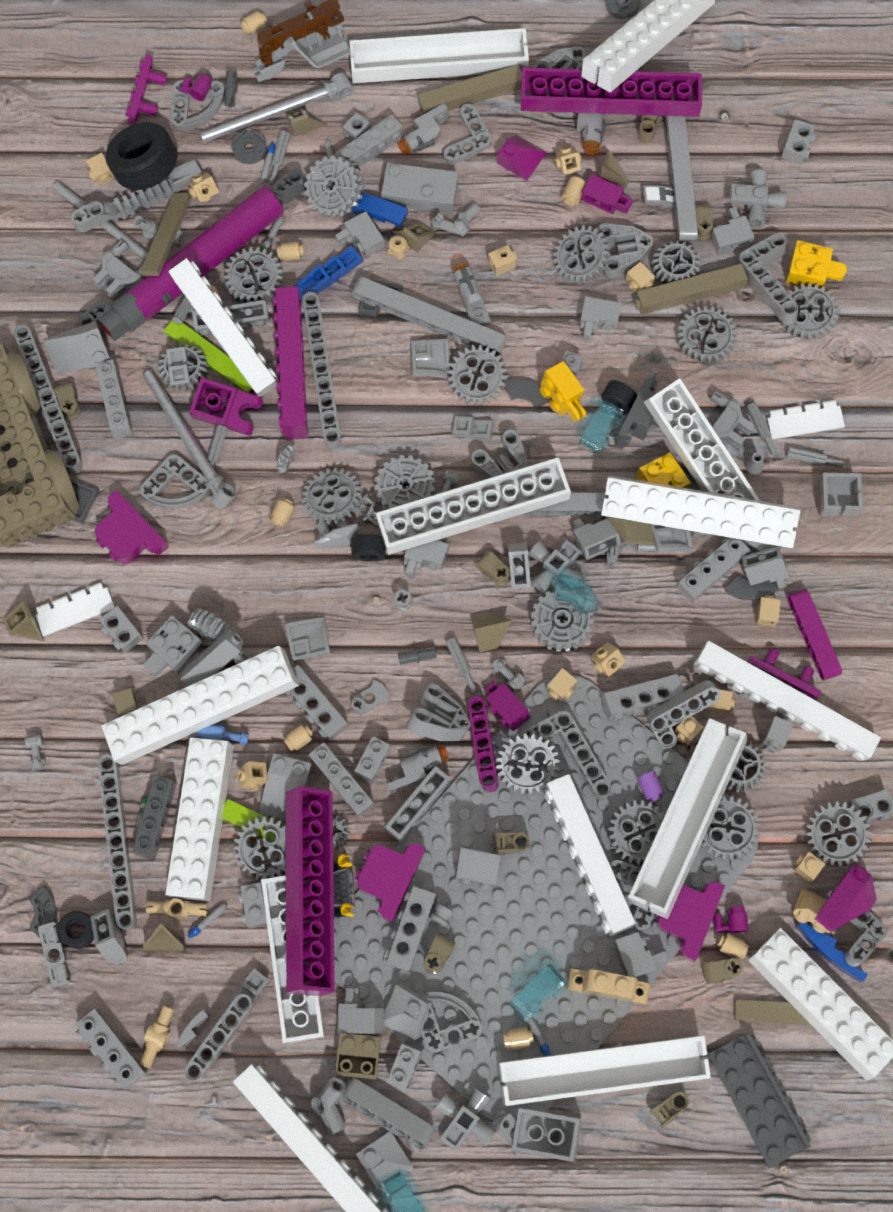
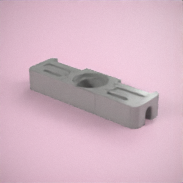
[38,922,70,987]

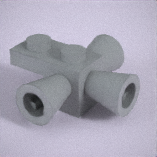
[730,170,786,227]
[528,540,585,593]
[435,1087,496,1152]

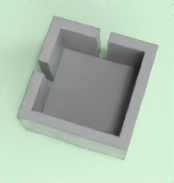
[819,473,863,517]

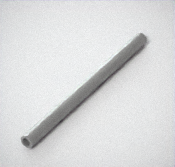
[53,181,148,261]

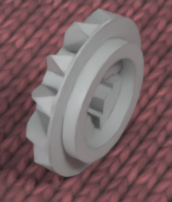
[277,444,296,473]
[333,815,350,847]

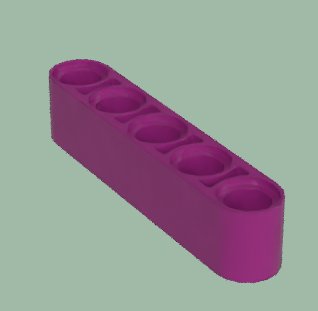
[787,588,842,681]
[468,696,499,793]

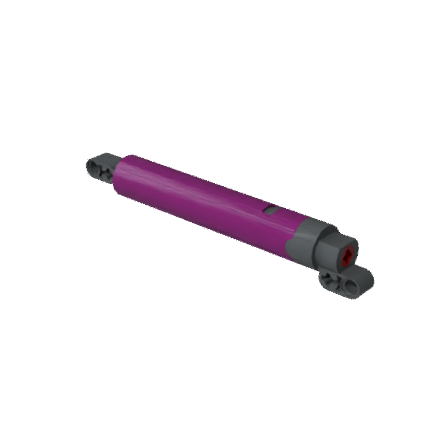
[78,169,306,341]

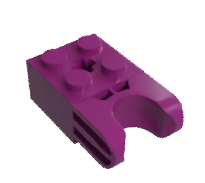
[189,378,263,435]

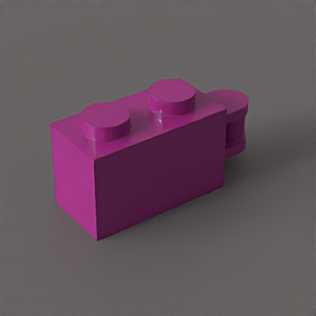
[581,174,633,215]
[483,680,531,731]

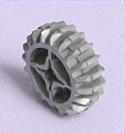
[651,239,701,284]
[158,343,208,392]
[187,608,237,643]
[728,742,767,793]

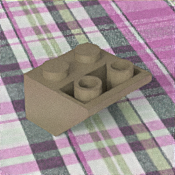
[335,1033,382,1079]

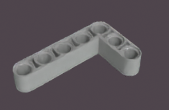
[739,233,798,325]
[521,711,612,800]

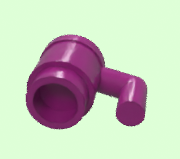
[180,74,212,101]
[714,906,749,933]

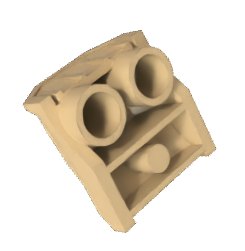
[793,889,830,933]

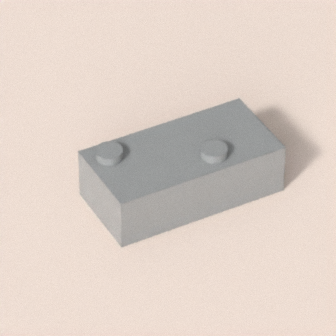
[381,163,458,214]

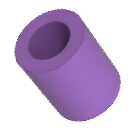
[637,771,665,803]

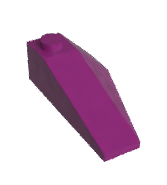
[814,862,877,932]

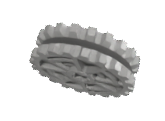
[304,155,364,217]
[374,455,436,510]
[531,588,594,653]

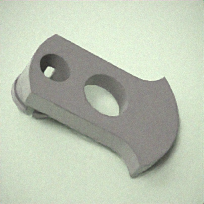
[351,680,389,716]
[493,1113,522,1155]

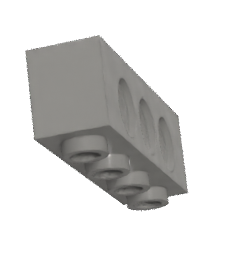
[95,359,133,439]
[284,665,348,742]
[601,674,684,721]
[308,742,374,819]
[385,766,451,843]
[384,886,436,973]

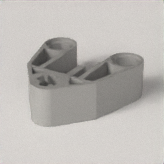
[534,46,586,70]
[598,223,653,279]
[472,429,527,479]
[407,683,471,741]

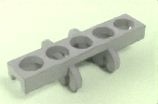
[345,494,379,528]

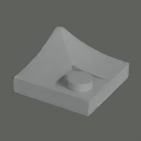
[412,339,450,379]
[651,524,693,553]
[285,617,331,662]
[384,983,432,1041]
[355,1131,414,1191]

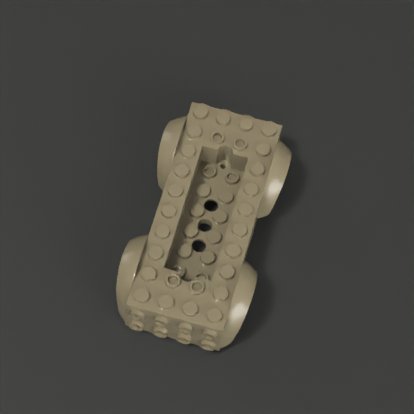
[0,343,79,548]

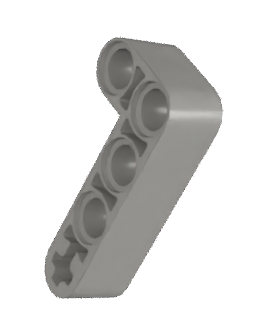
[646,680,720,748]

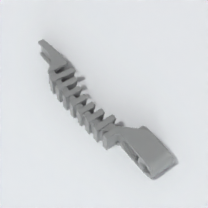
[71,160,203,232]

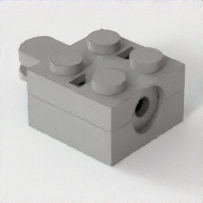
[144,616,203,676]

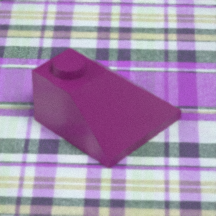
[497,135,546,181]

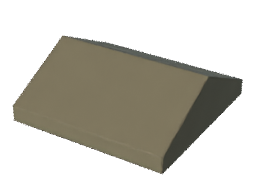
[607,516,655,545]

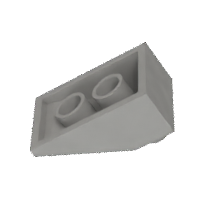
[43,321,110,373]
[259,754,313,821]
[456,848,501,890]
[512,1108,583,1163]

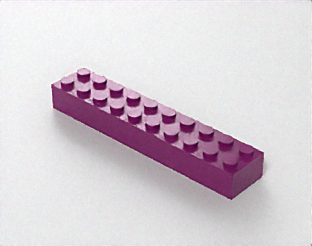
[520,68,702,117]
[286,786,335,996]

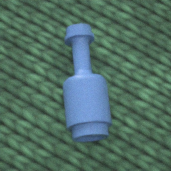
[196,723,249,745]

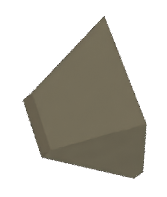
[285,107,327,136]
[601,151,628,189]
[391,222,435,253]
[4,601,45,642]
[470,612,512,653]
[143,924,186,952]

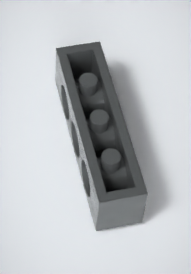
[132,775,177,860]

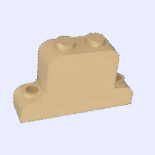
[566,969,651,1005]

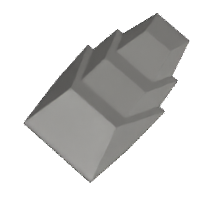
[315,516,360,549]

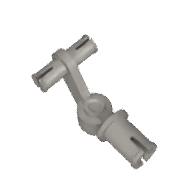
[431,203,480,237]
[134,216,183,247]
[606,536,657,567]

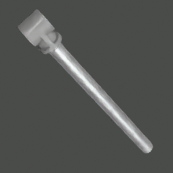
[200,73,353,143]
[142,370,237,509]

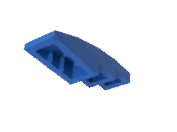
[352,193,409,227]
[292,245,364,300]
[795,922,868,983]

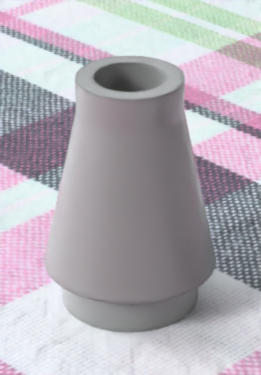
[745,452,764,474]

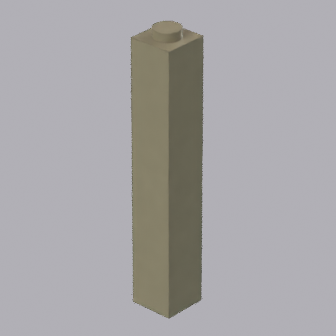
[418,64,522,115]
[634,264,748,315]

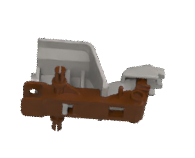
[252,0,351,82]

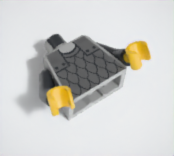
[333,855,356,918]

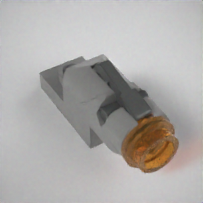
[397,103,448,155]
[576,113,607,155]
[453,262,491,326]
[387,745,449,794]

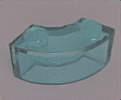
[579,400,624,453]
[551,575,600,615]
[509,964,567,1022]
[379,1171,424,1212]

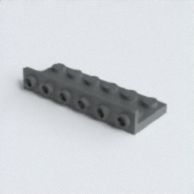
[707,1032,811,1168]

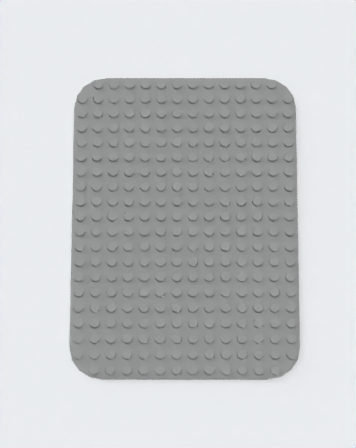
[334,674,759,1128]

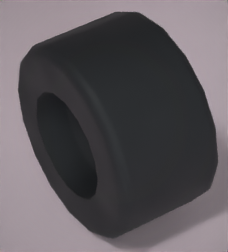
[601,380,638,413]
[351,534,386,561]
[58,911,94,948]

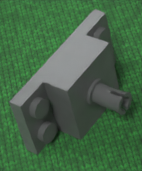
[616,371,660,450]

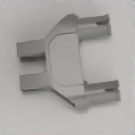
[93,239,146,300]
[710,390,755,450]

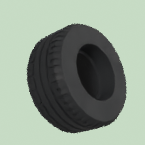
[106,122,178,190]

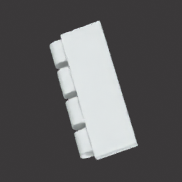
[767,400,845,440]
[35,582,115,637]

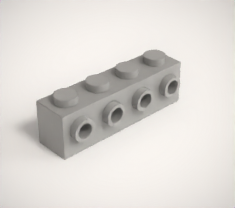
[334,114,403,169]
[192,300,270,336]
[677,537,751,603]
[75,1008,147,1089]

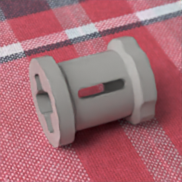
[394,589,412,611]

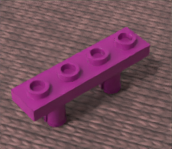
[126,54,167,125]
[747,649,821,701]

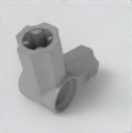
[311,1077,346,1135]

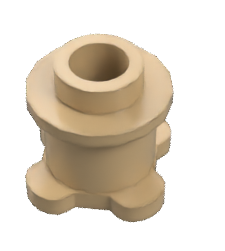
[388,235,409,260]

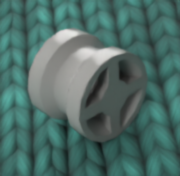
[429,903,454,928]

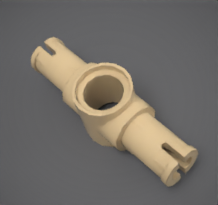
[146,898,208,919]
[139,1005,175,1068]

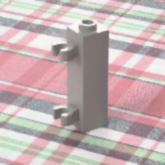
[180,629,248,686]

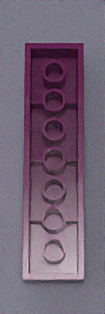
[273,287,308,440]

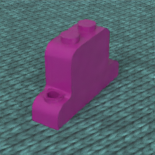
[95,490,169,564]
[355,844,426,923]
[655,882,725,963]

